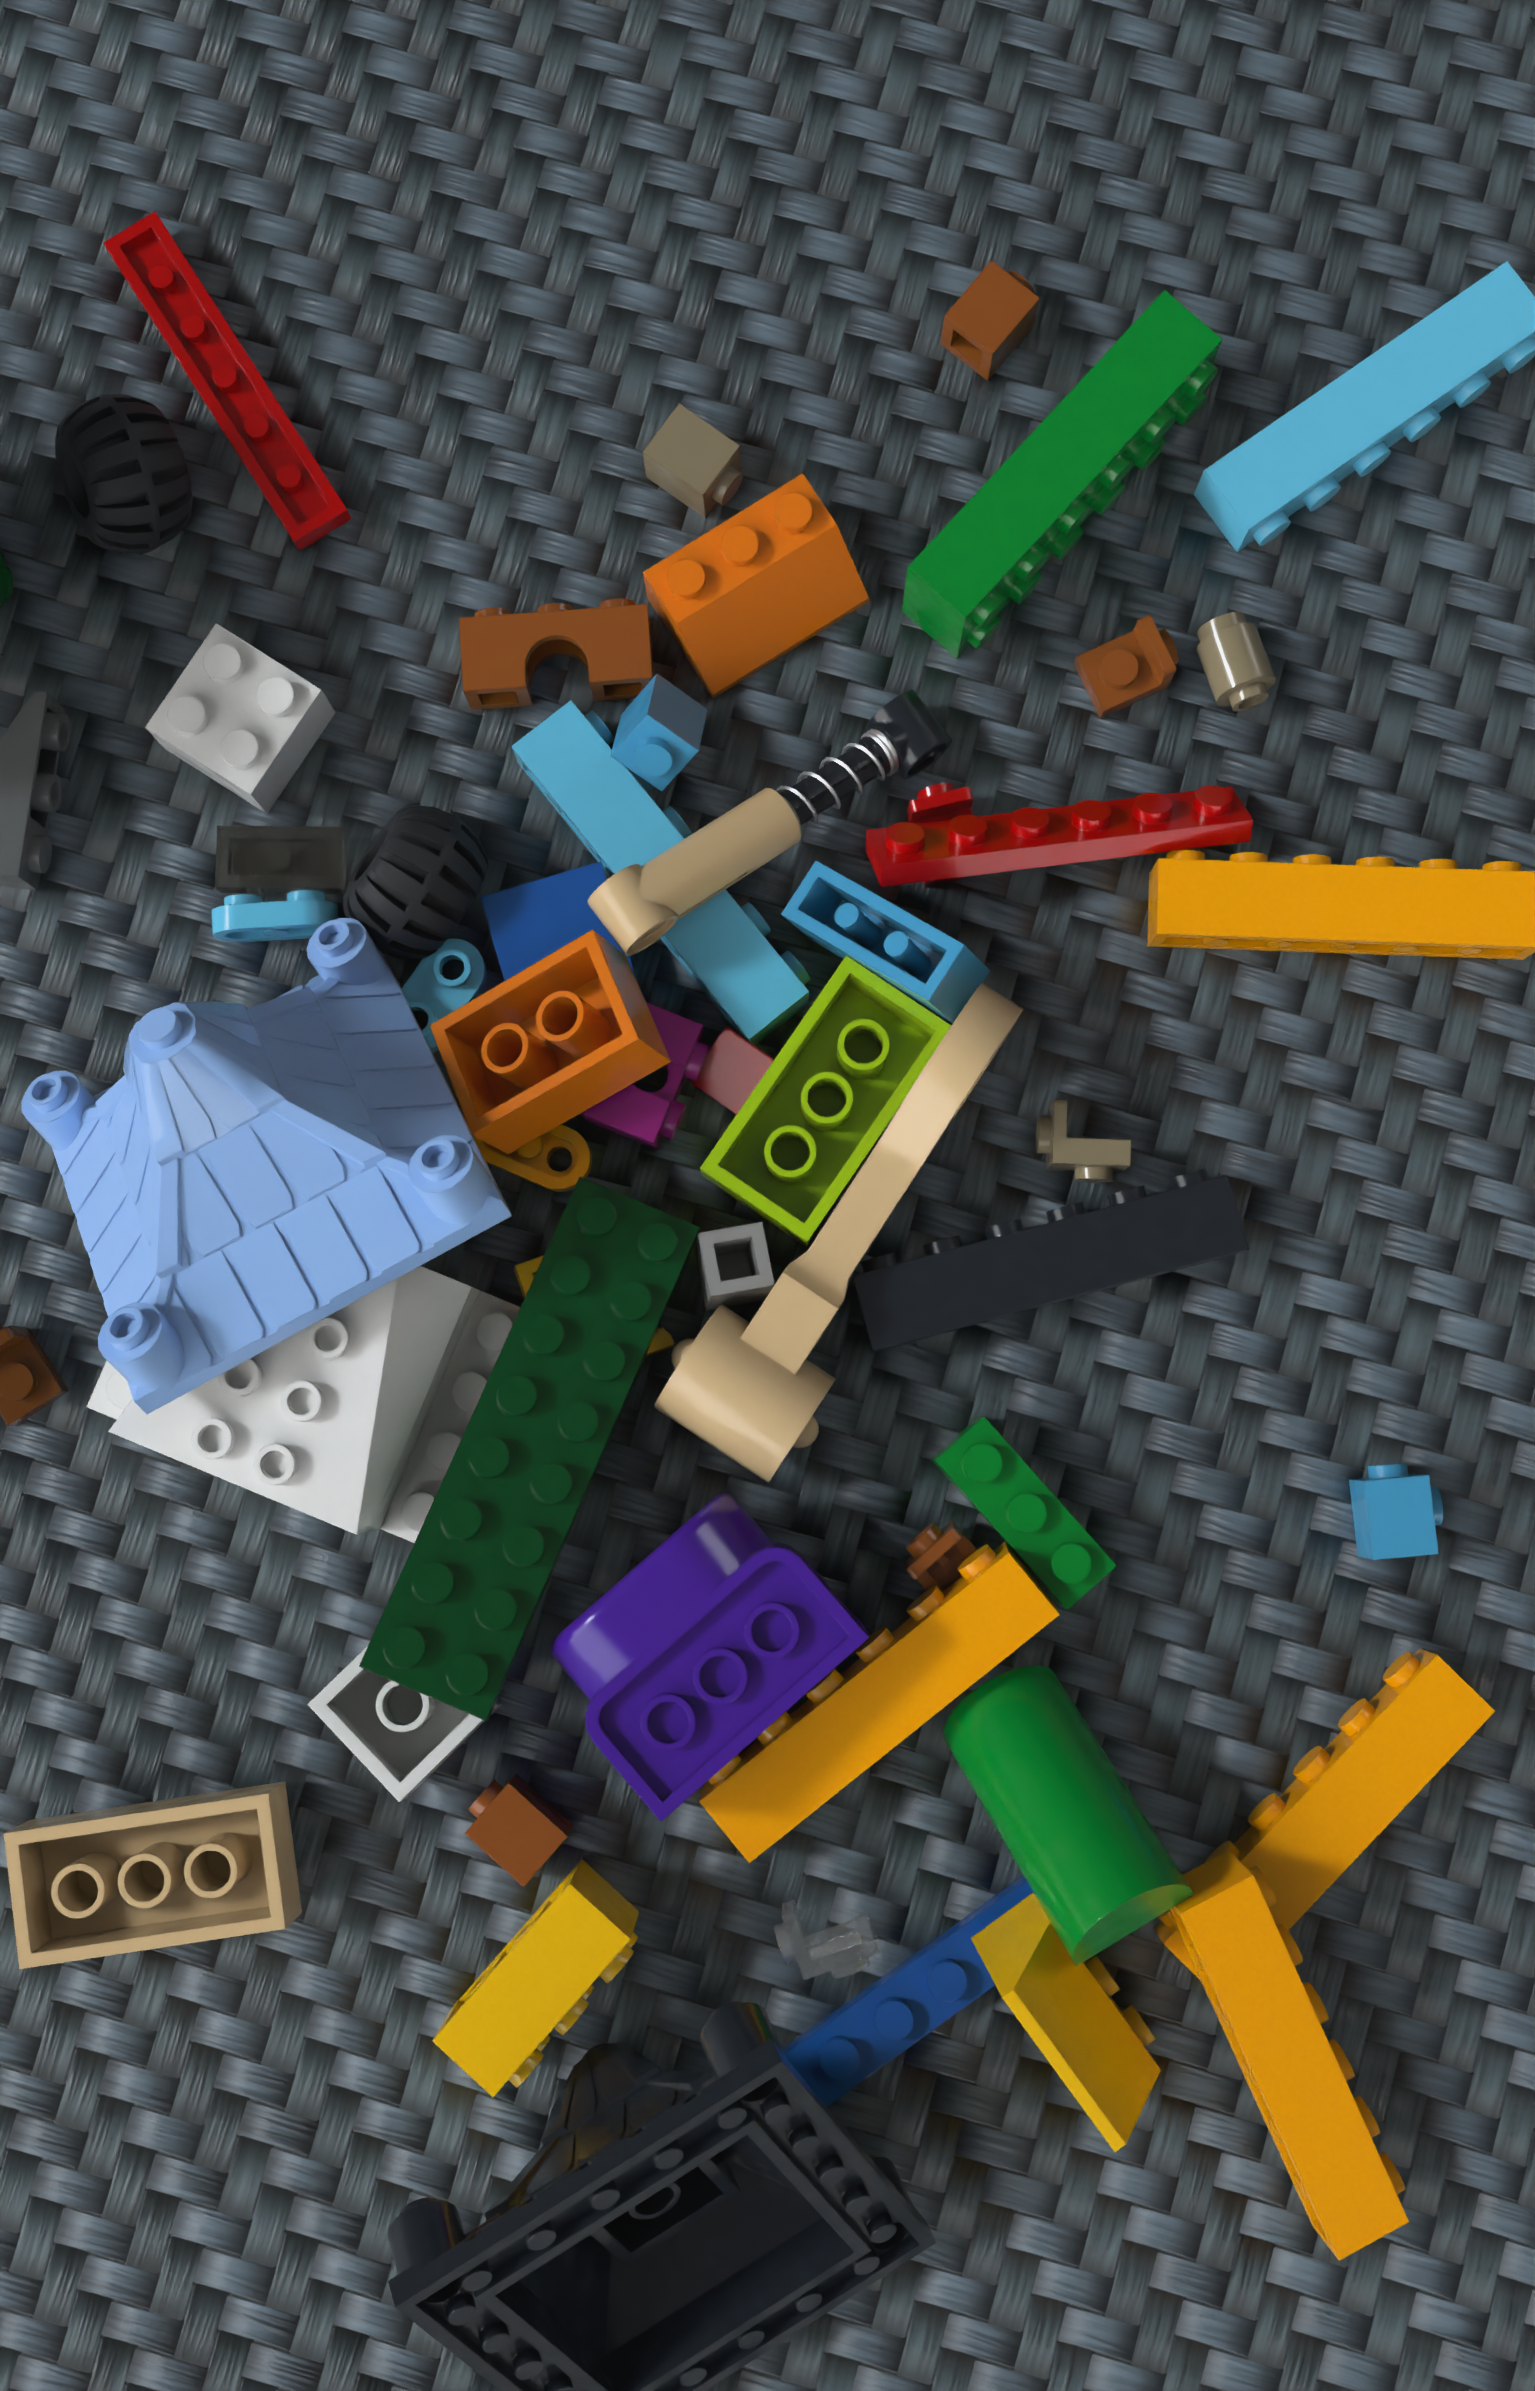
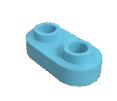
[212,890,339,942]
[402,939,487,1053]

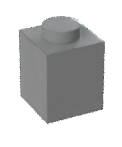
[694,1222,775,1311]

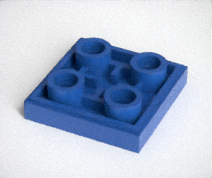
[480,861,637,981]

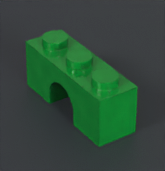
[931,1416,1116,1610]

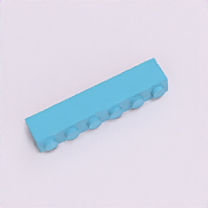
[1194,261,1535,552]
[511,700,811,1045]

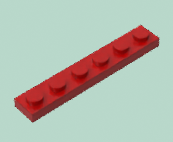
[103,211,352,551]
[866,785,1253,887]

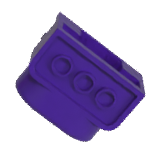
[550,1493,869,1822]

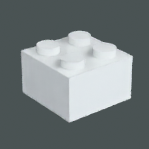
[145,623,336,814]
[307,1646,502,1802]

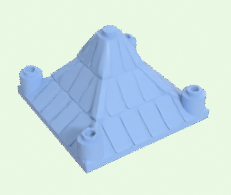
[21,918,512,1414]

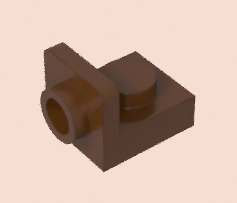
[0,1323,69,1426]

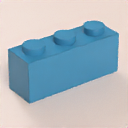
[781,861,990,1024]

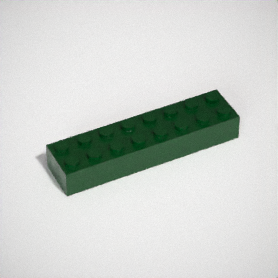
[359,1177,700,1722]

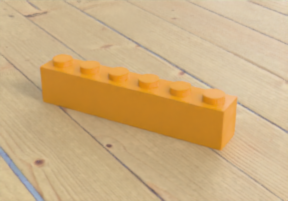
[1147,850,1535,960]
[699,1542,1060,1863]
[1153,1649,1495,1981]
[1169,1850,1409,2261]

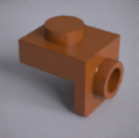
[904,1520,978,1592]

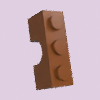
[459,598,654,710]

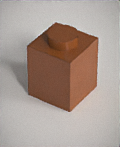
[940,260,1040,381]
[464,1773,574,1887]

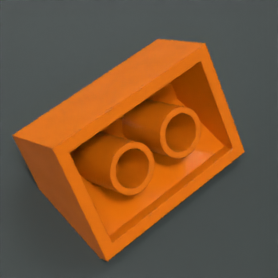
[643,473,869,699]

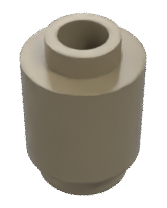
[1196,612,1276,712]

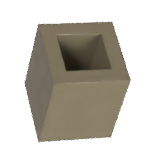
[642,403,743,518]

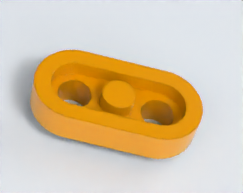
[473,1124,592,1192]

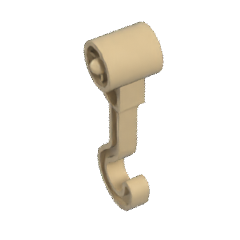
[654,983,1024,1483]

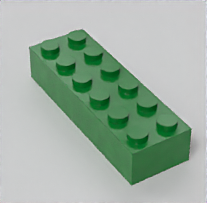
[902,290,1223,659]

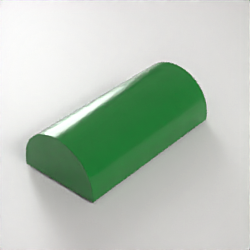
[943,1665,1194,1966]

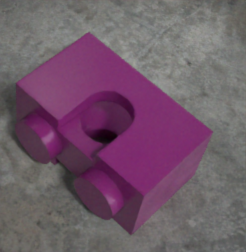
[582,1002,711,1150]

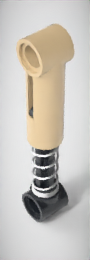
[588,690,952,956]

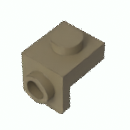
[1035,1100,1131,1183]

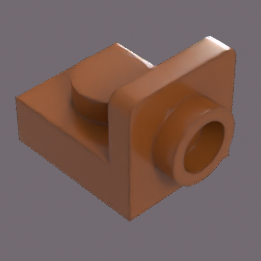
[1074,615,1179,718]

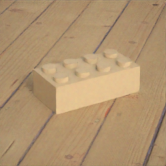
[4,1782,302,1969]

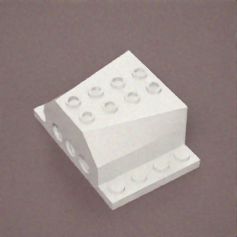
[87,1266,521,1543]

